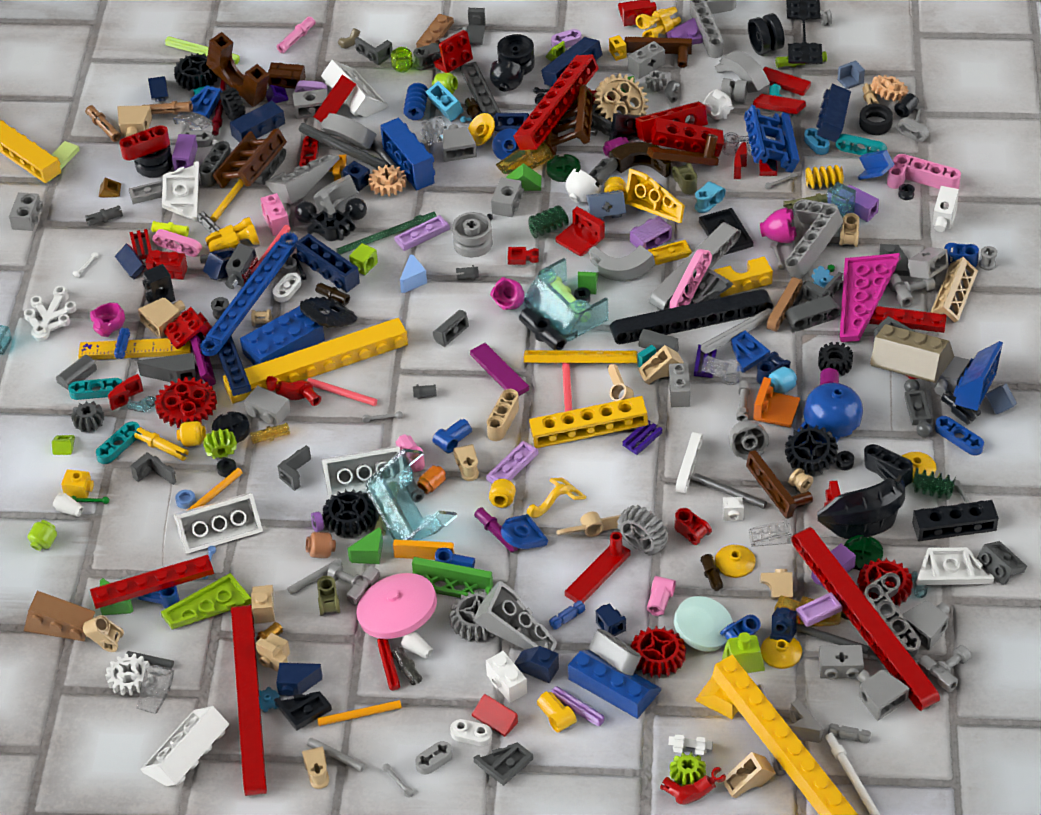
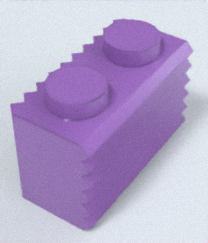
[630,216,672,250]

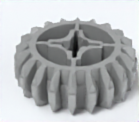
[617,505,668,555]
[449,591,494,642]

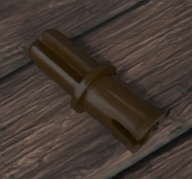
[465,97,480,120]
[315,283,350,306]
[700,554,723,591]

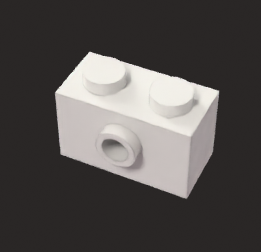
[486,651,527,703]

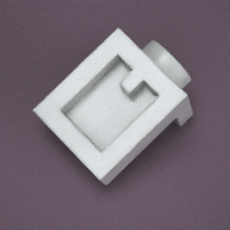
[723,497,744,521]

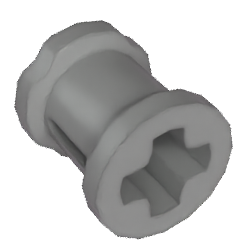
[979,246,997,271]

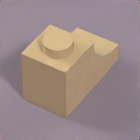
[638,345,684,385]
[251,585,275,624]
[723,752,776,798]

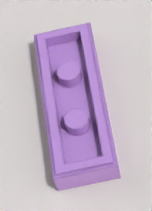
[395,215,450,251]
[486,441,538,484]

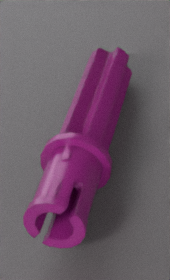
[474,507,518,553]

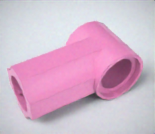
[395,434,425,472]
[647,576,676,617]

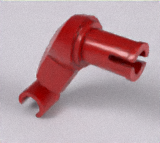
[266,376,321,406]
[660,767,726,805]

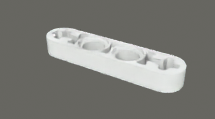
[676,432,703,494]

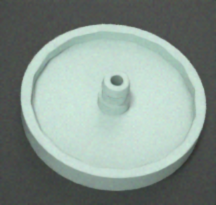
[674,596,733,652]

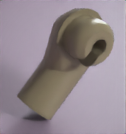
[338,28,361,49]

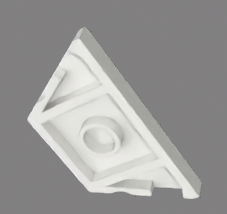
[162,161,199,221]
[916,547,994,585]

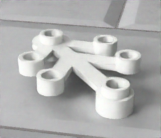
[24,286,77,341]

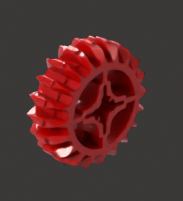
[857,558,913,606]
[630,626,686,678]

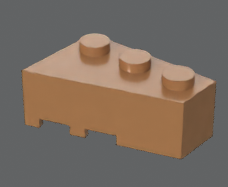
[24,590,95,641]

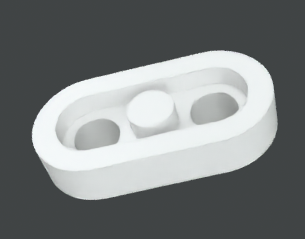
[273,273,302,302]
[450,719,492,746]

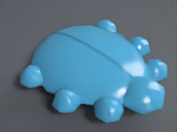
[811,266,834,288]
[259,687,280,713]

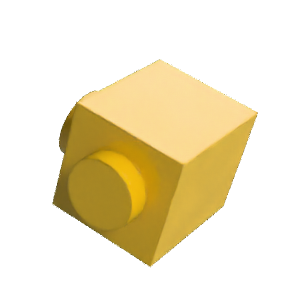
[61,469,94,498]

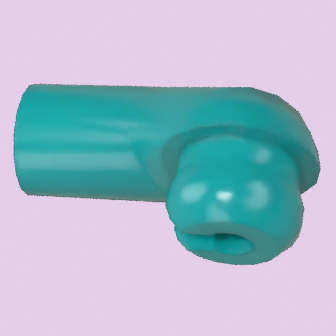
[769,84,783,97]

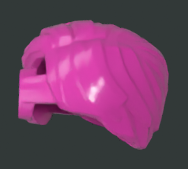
[490,277,524,310]
[90,302,125,337]

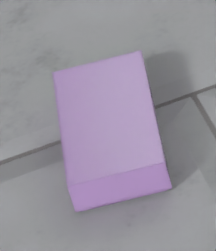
[796,592,843,627]

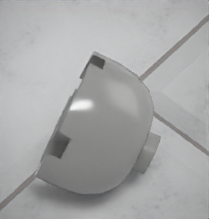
[729,420,769,460]

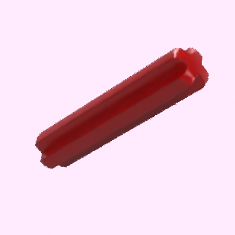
[377,638,400,691]

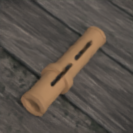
[142,101,193,115]
[85,105,121,142]

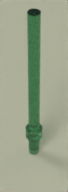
[336,211,437,255]

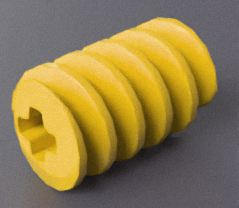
[805,165,844,189]

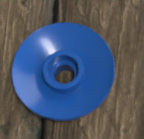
[492,128,526,162]

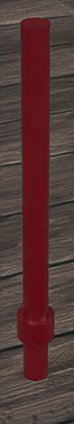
[212,79,227,136]

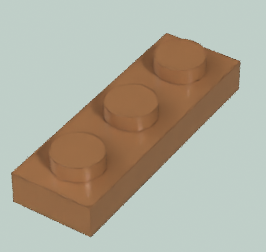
[416,14,454,48]

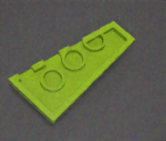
[161,573,252,630]

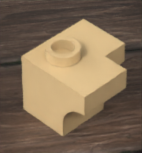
[760,569,793,599]
[255,633,290,672]

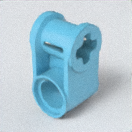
[695,181,726,213]

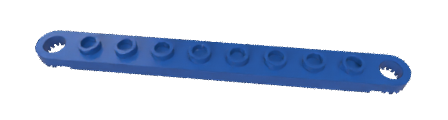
[200,232,298,356]

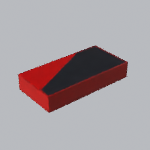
[759,159,777,176]

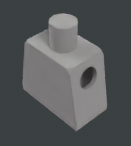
[443,124,477,162]
[930,356,970,395]
[899,601,950,650]
[857,670,909,721]

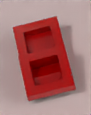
[734,142,747,179]
[108,374,143,410]

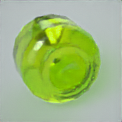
[391,47,413,72]

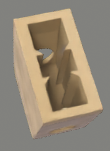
[117,105,152,137]
[138,298,186,339]

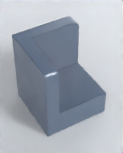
[837,60,865,89]
[985,383,1017,414]

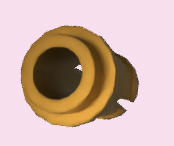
[256,622,283,641]

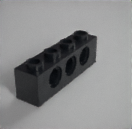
[912,500,999,542]

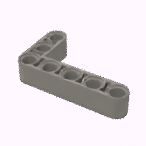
[690,0,736,58]
[785,199,843,279]

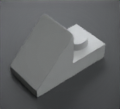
[789,699,823,743]

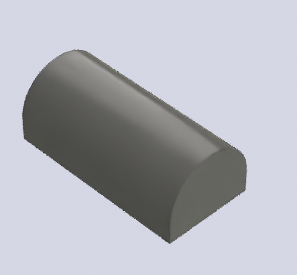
[589,157,619,187]
[433,310,469,347]
[638,329,679,352]
[56,355,97,390]

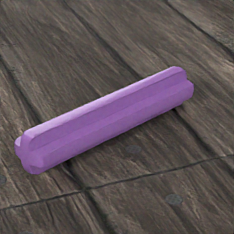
[551,686,604,726]

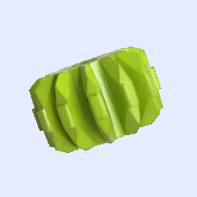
[203,429,237,459]
[670,751,706,786]

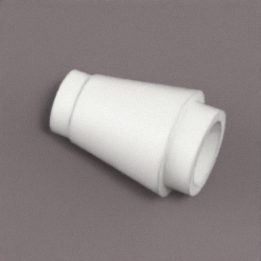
[53,493,84,517]
[401,632,433,659]

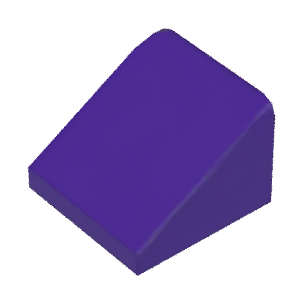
[266,85,289,103]

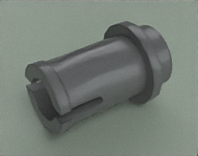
[456,265,479,280]
[413,384,437,399]
[403,478,424,502]

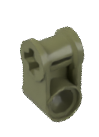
[672,163,697,195]
[317,576,341,616]

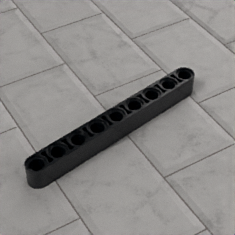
[610,289,774,344]

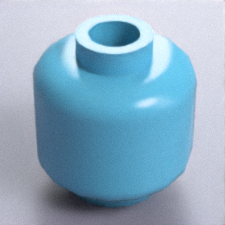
[769,367,797,394]

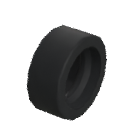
[859,104,893,135]

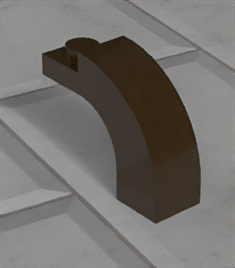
[609,142,671,178]

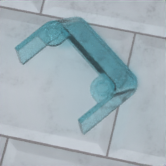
[524,258,608,342]
[366,449,458,541]

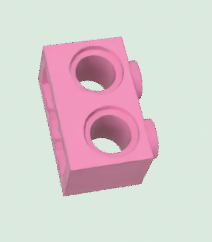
[260,193,289,236]

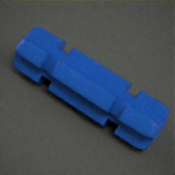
[114,328,130,359]
[549,600,586,630]

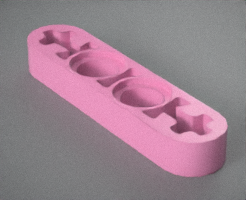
[669,249,712,308]

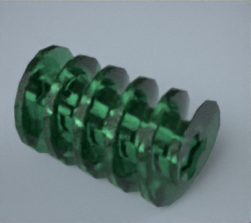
[528,205,569,238]
[912,468,956,500]

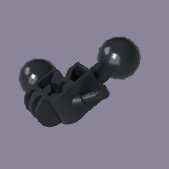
[294,198,367,241]

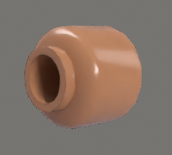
[306,532,336,558]

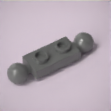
[904,379,932,437]

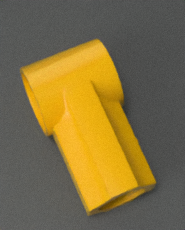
[537,691,577,733]

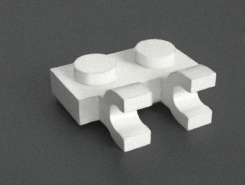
[668,734,713,755]

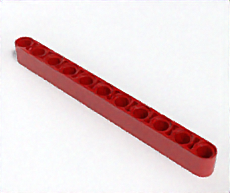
[791,527,940,711]
[231,604,267,796]

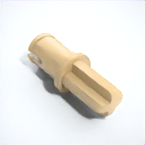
[862,83,879,105]

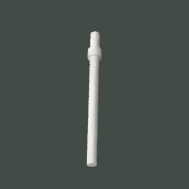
[825,733,880,815]

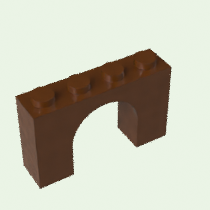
[206,32,269,107]

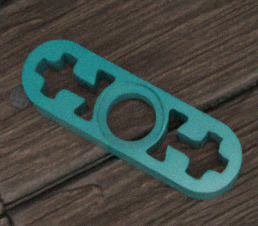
[835,134,887,155]
[68,378,123,400]
[96,421,141,464]

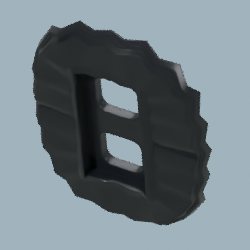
[300,296,357,328]

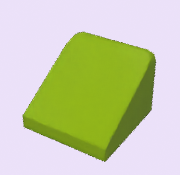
[545,41,565,61]
[52,435,75,455]

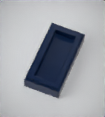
[115,243,146,280]

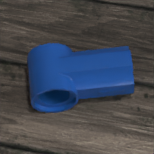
[432,418,472,453]
[435,548,475,568]
[138,586,180,609]

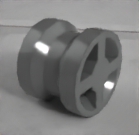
[211,297,229,319]

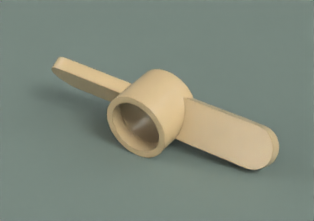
[608,364,634,401]
[556,511,620,537]

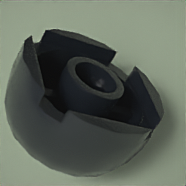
[490,60,524,92]

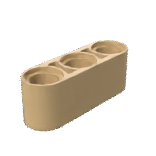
[487,389,519,441]

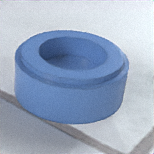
[175,490,196,509]

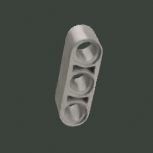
[589,629,641,676]

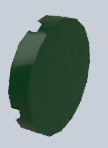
[546,154,581,182]
[844,535,883,571]

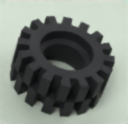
[220,87,246,121]
[818,342,853,376]

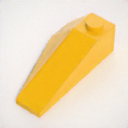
[624,169,685,223]

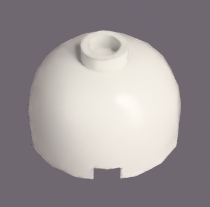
[566,169,602,203]

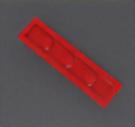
[869,306,947,333]

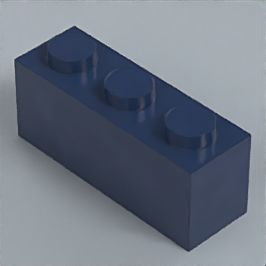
[229,101,285,143]

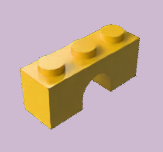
[713,256,773,297]

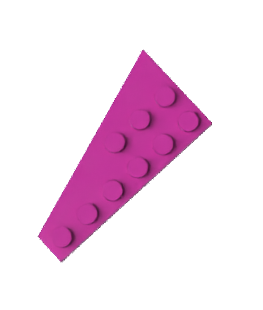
[840,253,901,342]

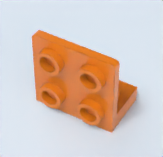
[753,377,800,427]

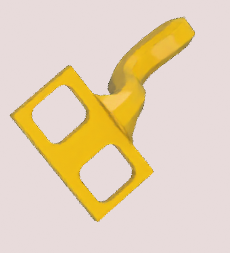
[527,477,587,518]

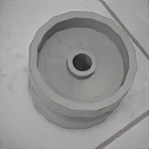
[452,212,493,258]

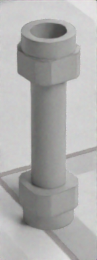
[737,381,751,422]

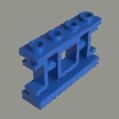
[744,105,800,173]

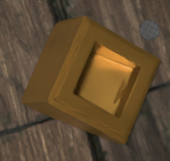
[99,177,121,198]

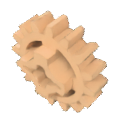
[871,75,909,101]
[368,165,407,197]

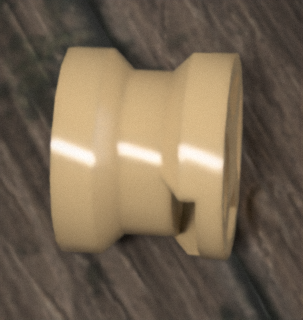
[788,468,813,493]

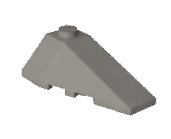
[265,154,340,205]
[473,580,557,651]

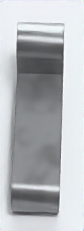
[864,573,921,657]

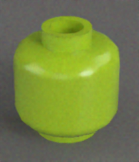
[432,72,458,94]
[27,520,57,551]

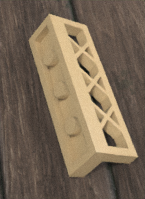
[931,257,978,323]

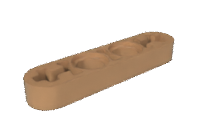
[767,277,803,332]

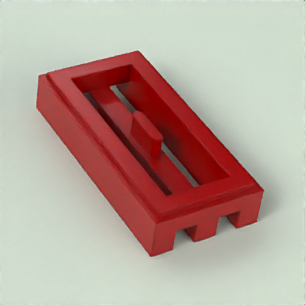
[130,229,152,260]

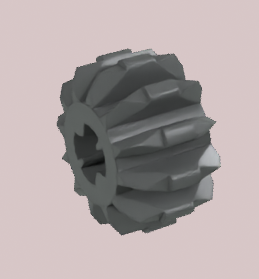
[71,401,104,433]

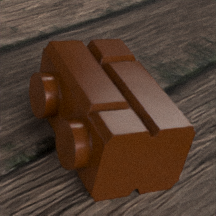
[268,62,306,89]

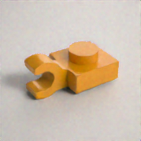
[329,155,347,181]

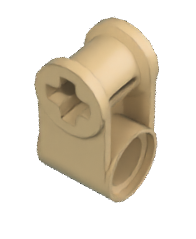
[839,213,859,247]
[453,444,479,481]
[83,615,124,652]
[302,746,329,789]

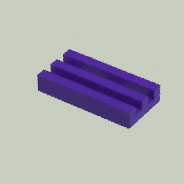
[694,344,717,378]
[622,420,662,455]

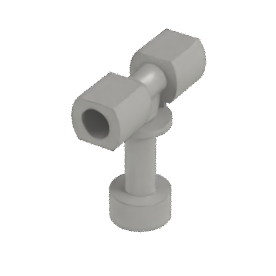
[888,274,935,307]
[327,563,380,606]
[918,645,971,693]

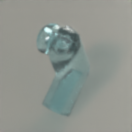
[127,396,156,412]
[911,571,929,598]

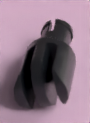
[941,391,981,425]

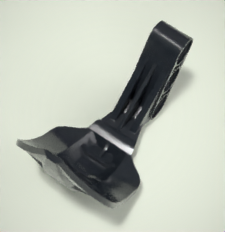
[817,444,913,539]

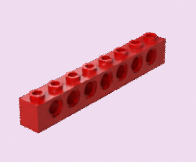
[513,54,599,150]

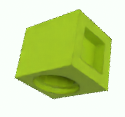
[349,243,378,275]

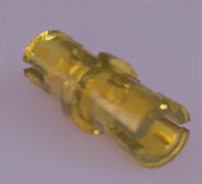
[250,422,290,445]

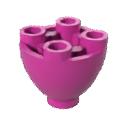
[760,207,797,243]

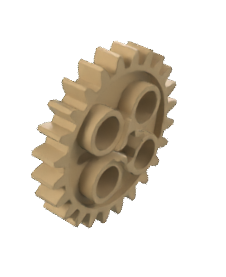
[593,73,649,122]

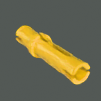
[134,427,189,461]

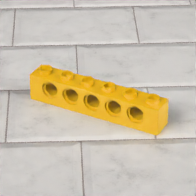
[529,396,648,448]

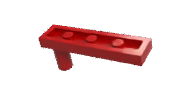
[565,532,631,603]

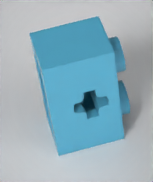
[426,81,464,122]

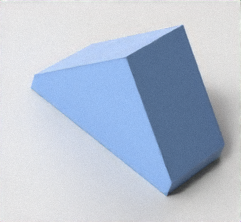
[400,255,427,293]

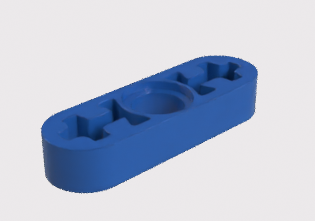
[935,416,984,456]

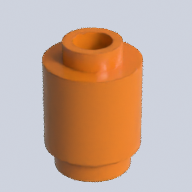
[417,465,446,494]

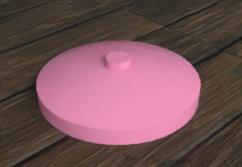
[356,573,437,639]

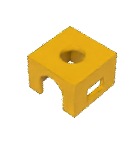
[609,35,627,61]

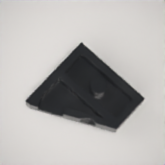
[609,113,641,141]

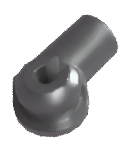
[664,80,680,103]

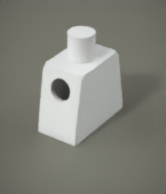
[933,186,959,232]

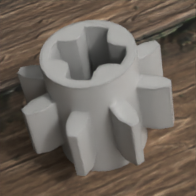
[645,70,667,92]

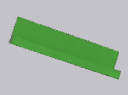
[412,557,493,598]

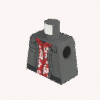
[225,243,258,289]

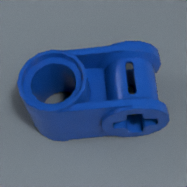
[944,243,979,268]
[720,614,761,640]

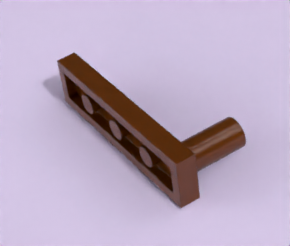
[624,37,692,68]
[647,134,719,166]
[746,450,813,519]

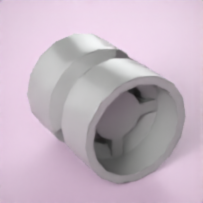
[721,78,748,103]

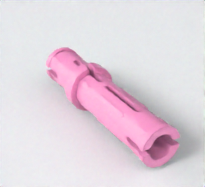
[276,16,315,54]

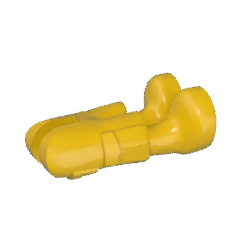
[636,7,681,38]
[205,217,260,252]

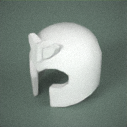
[703,89,734,120]

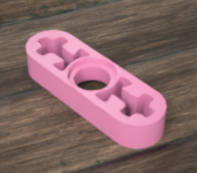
[152,229,202,257]

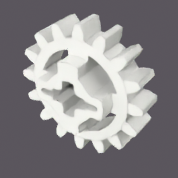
[105,654,152,696]

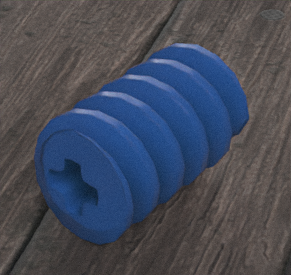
[403,83,428,120]

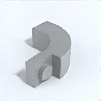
[715,51,770,93]
[320,113,377,149]
[314,175,358,215]
[589,245,656,281]

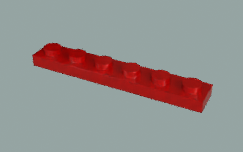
[90,555,214,609]

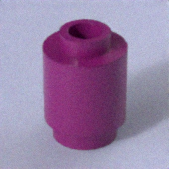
[603,137,629,157]
[820,368,839,385]

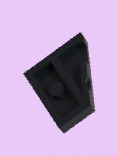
[274,691,332,731]

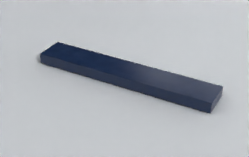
[218,336,252,396]

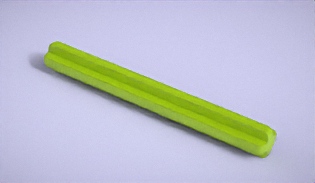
[165,36,240,64]

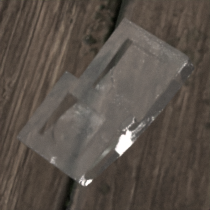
[173,112,213,131]

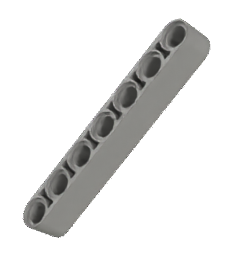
[649,222,741,310]

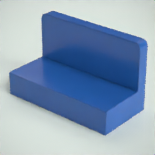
[858,150,895,180]

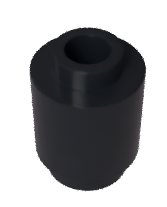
[894,93,918,118]

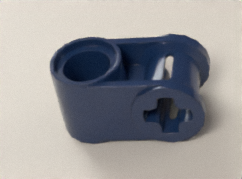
[756,351,791,385]

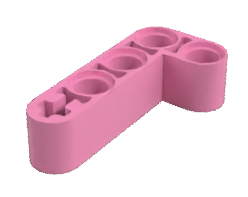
[887,154,961,189]

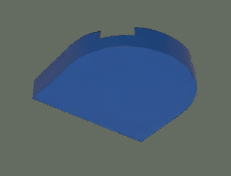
[501,514,548,549]

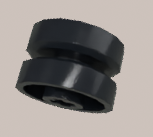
[748,13,785,55]
[497,34,535,75]
[134,145,173,177]

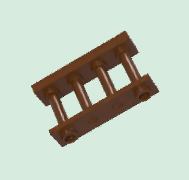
[544,84,594,156]
[213,128,287,188]

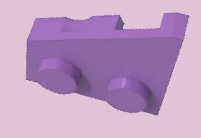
[666,18,703,45]

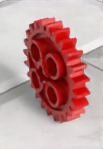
[155,377,217,428]

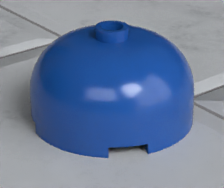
[803,383,863,437]

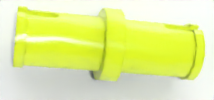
[151,221,189,237]

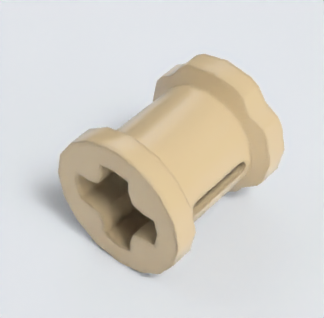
[251,309,272,326]

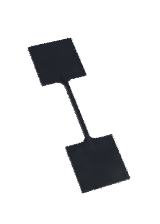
[786,0,823,64]

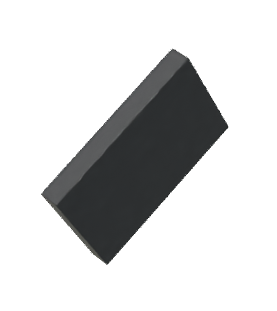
[699,208,753,255]

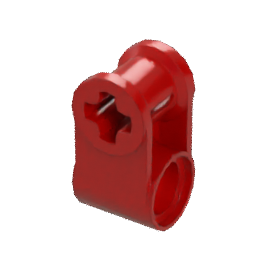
[674,508,712,545]

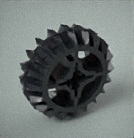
[174,53,219,91]
[785,424,838,475]
[322,489,376,538]

